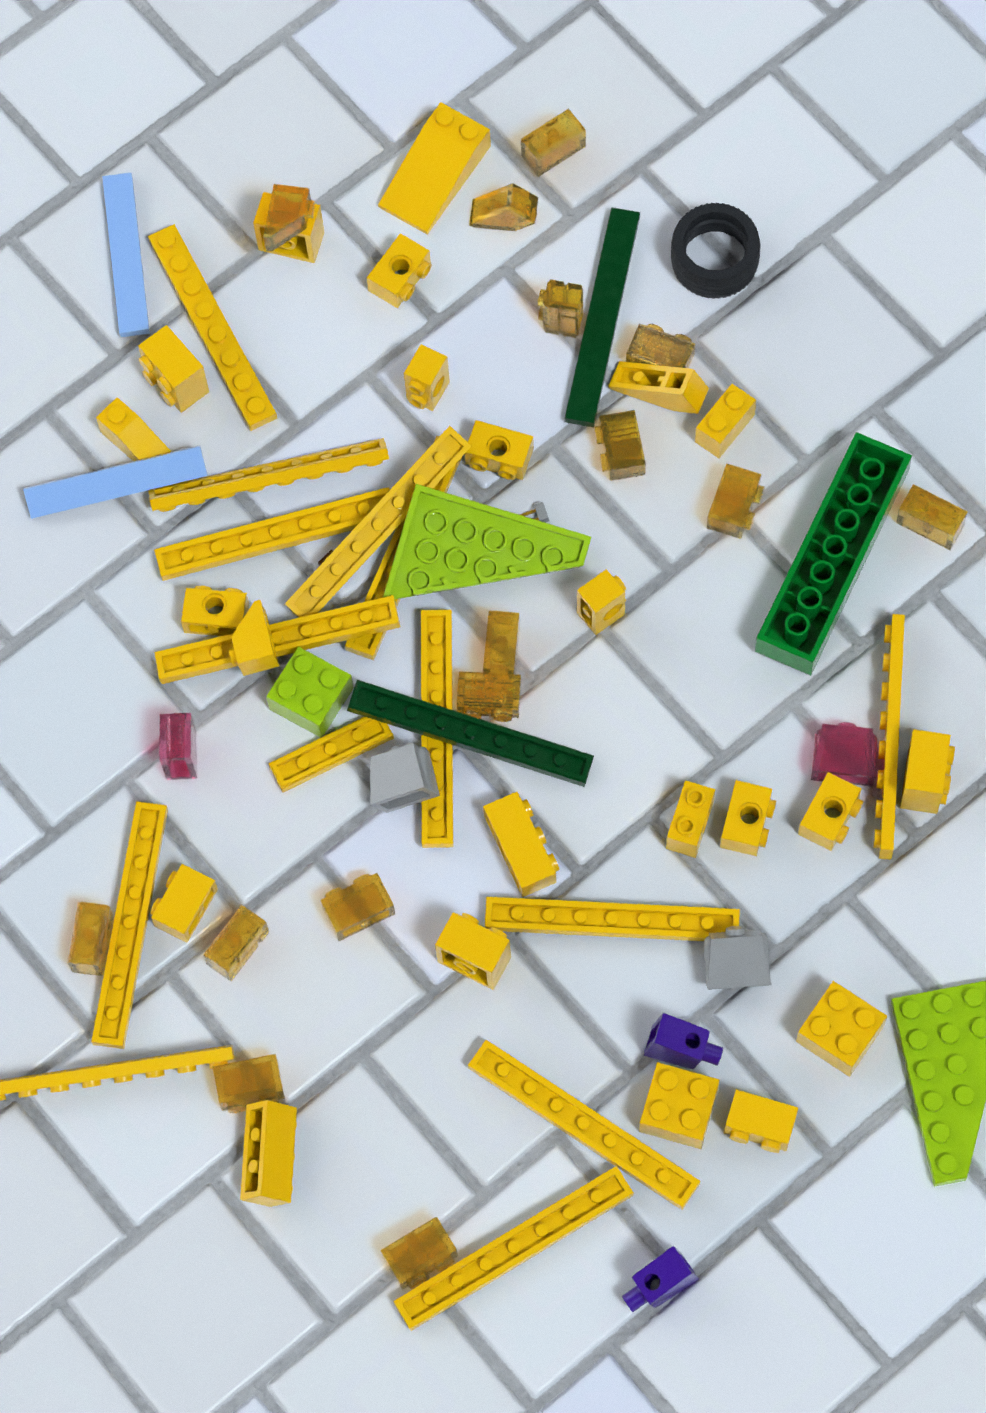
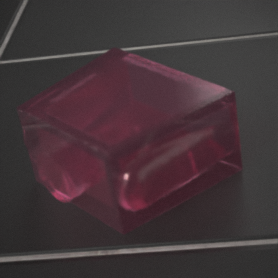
[159,713,197,780]
[811,722,877,786]

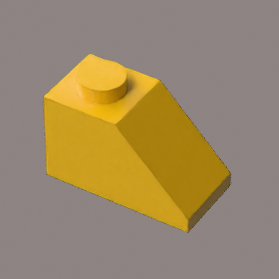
[229,600,279,676]

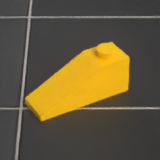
[608,361,709,414]
[96,397,171,461]

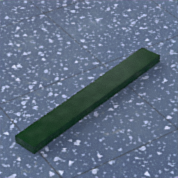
[565,207,640,428]
[347,680,594,787]

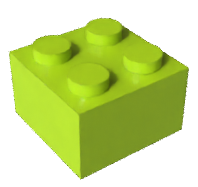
[266,646,354,738]

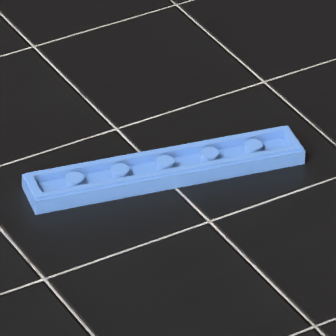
[102,173,150,337]
[23,445,208,519]

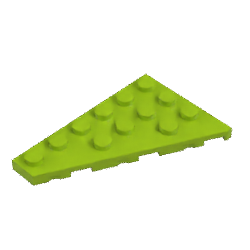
[383,484,591,600]
[891,981,986,1187]

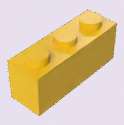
[483,792,560,897]
[240,1100,297,1207]

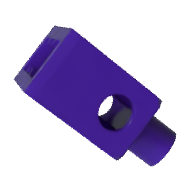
[643,1013,723,1069]
[622,1246,699,1312]

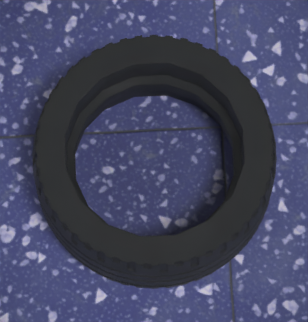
[671,203,761,299]

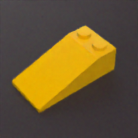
[378,102,491,235]

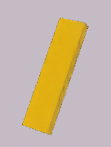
[268,717,394,793]

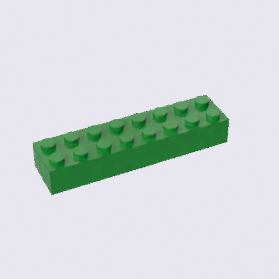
[755,432,912,676]

